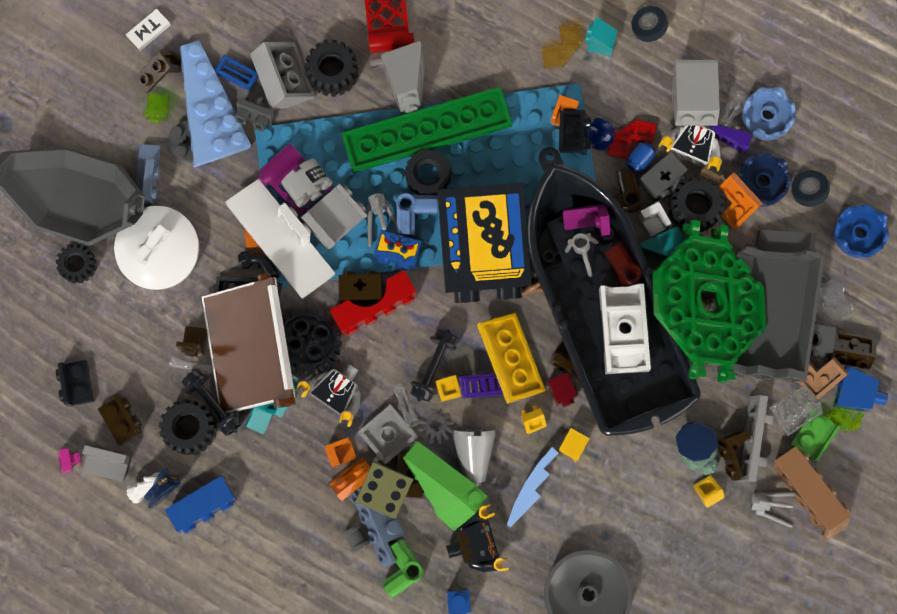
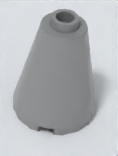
[453,427,496,486]

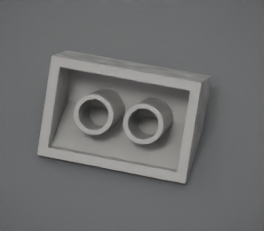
[250,42,316,109]

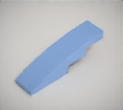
[506,447,558,528]

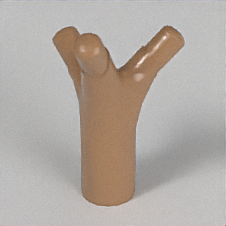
[522,277,543,297]

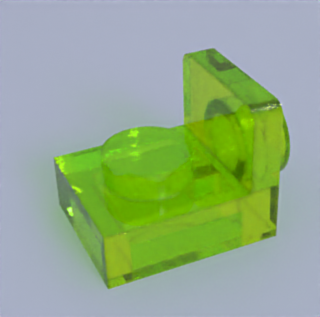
[143,94,170,123]
[826,407,864,433]

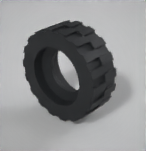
[405,149,451,195]

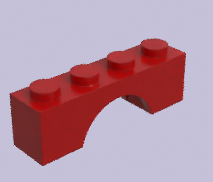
[330,270,417,336]

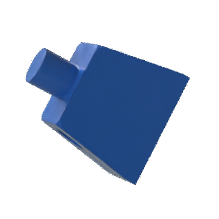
[833,366,888,412]

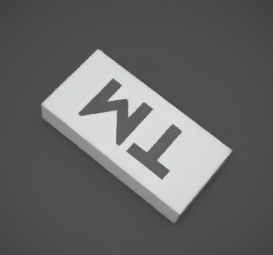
[126,9,171,51]

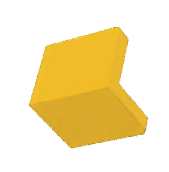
[559,428,590,463]

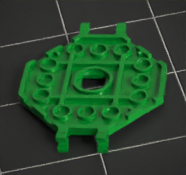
[653,220,766,383]

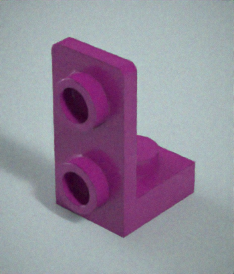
[563,204,610,236]

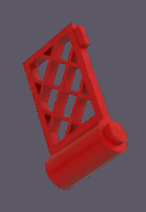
[365,0,414,54]

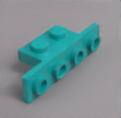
[245,367,299,434]

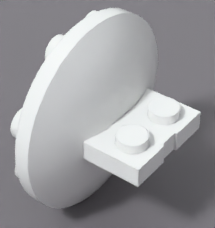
[114,206,199,290]

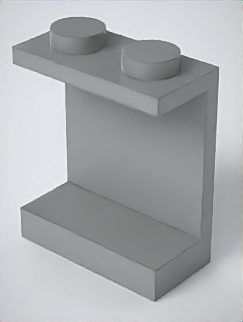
[300,184,367,250]

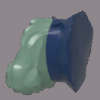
[675,422,719,475]

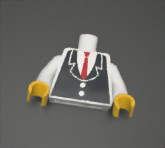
[658,126,722,171]

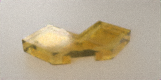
[541,24,582,69]

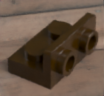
[828,330,876,369]
[98,394,142,446]

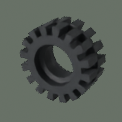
[55,243,97,284]

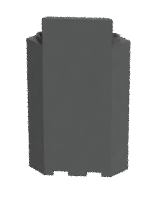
[717,229,825,383]

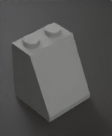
[381,41,425,115]
[671,60,720,126]

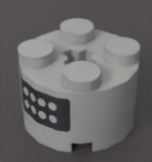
[281,158,333,208]

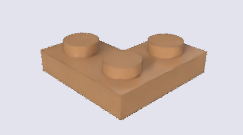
[798,357,849,402]

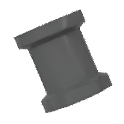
[341,524,369,553]

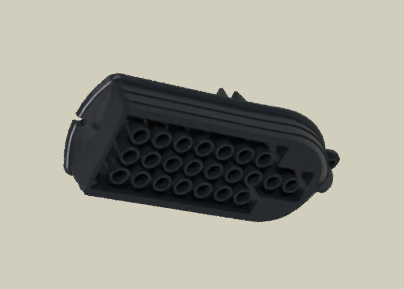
[527,147,701,436]

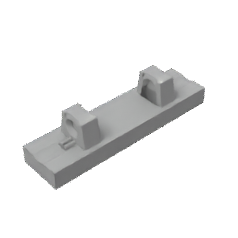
[738,395,773,482]

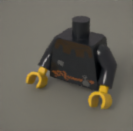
[446,504,509,572]

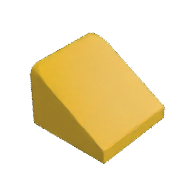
[693,475,725,508]

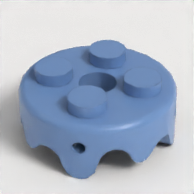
[742,87,796,140]

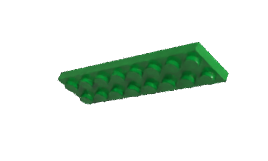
[341,87,513,173]

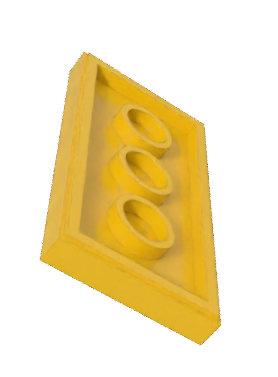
[477,312,546,404]

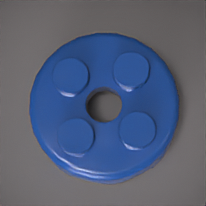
[834,205,889,259]

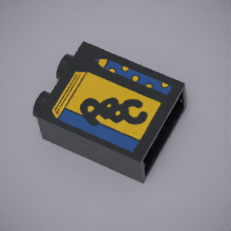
[437,183,531,303]

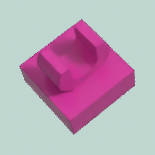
[57,448,81,474]

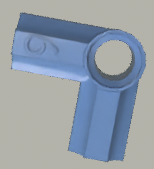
[396,193,437,237]

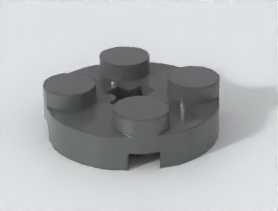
[168,121,193,163]

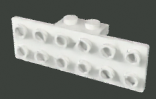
[226,180,335,298]

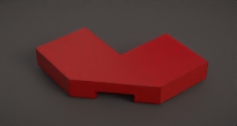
[607,120,657,160]

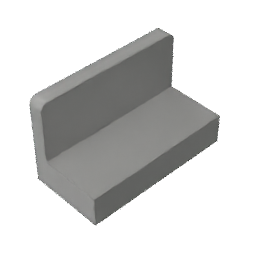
[82,445,131,482]

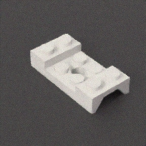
[599,283,651,374]

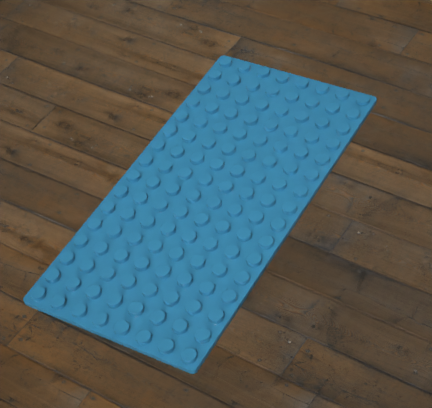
[255,84,596,287]

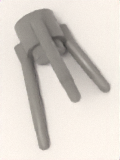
[366,193,397,247]
[565,233,598,277]
[751,491,797,528]

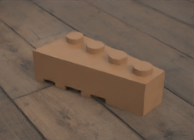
[774,447,851,542]

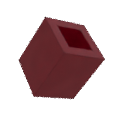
[547,372,578,408]

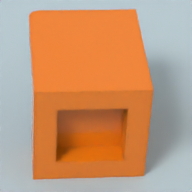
[550,95,579,126]
[324,437,357,468]

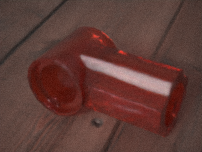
[604,243,641,286]

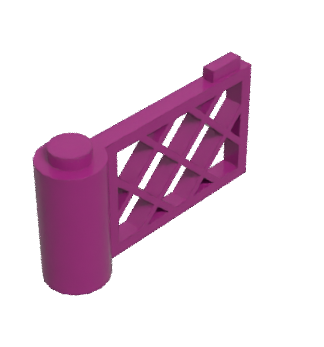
[258,143,333,231]

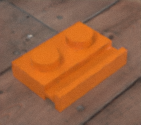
[329,457,370,501]

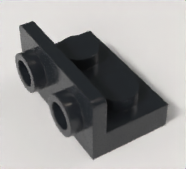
[559,110,591,156]
[56,360,94,407]

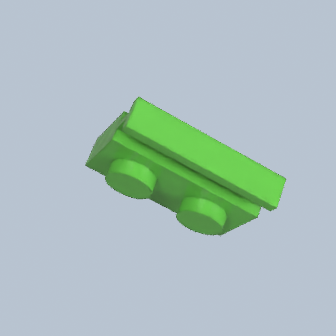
[790,409,840,463]

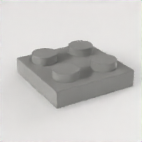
[358,404,418,465]

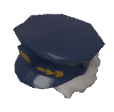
[126,468,181,510]

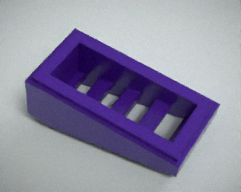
[708,125,752,154]
[459,374,503,398]

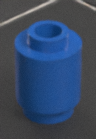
[626,142,656,174]

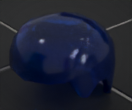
[589,117,615,151]

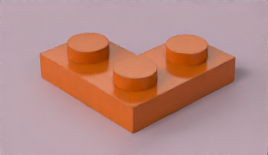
[719,173,763,230]

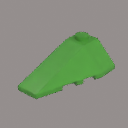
[403,441,488,531]

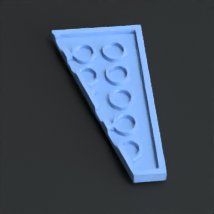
[180,41,251,168]

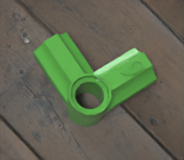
[382,539,425,599]

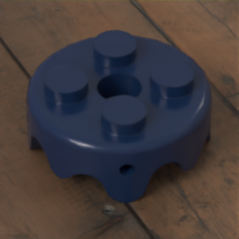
[738,153,792,207]

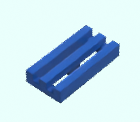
[215,54,259,92]

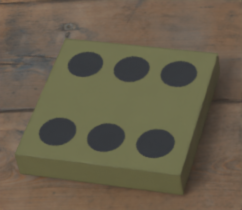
[355,461,413,519]

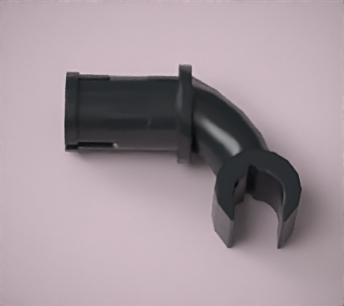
[238,251,280,280]

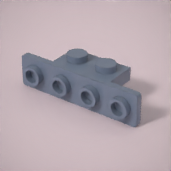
[135,144,161,208]
[350,486,405,568]

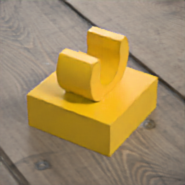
[435,375,461,402]
[521,405,547,434]

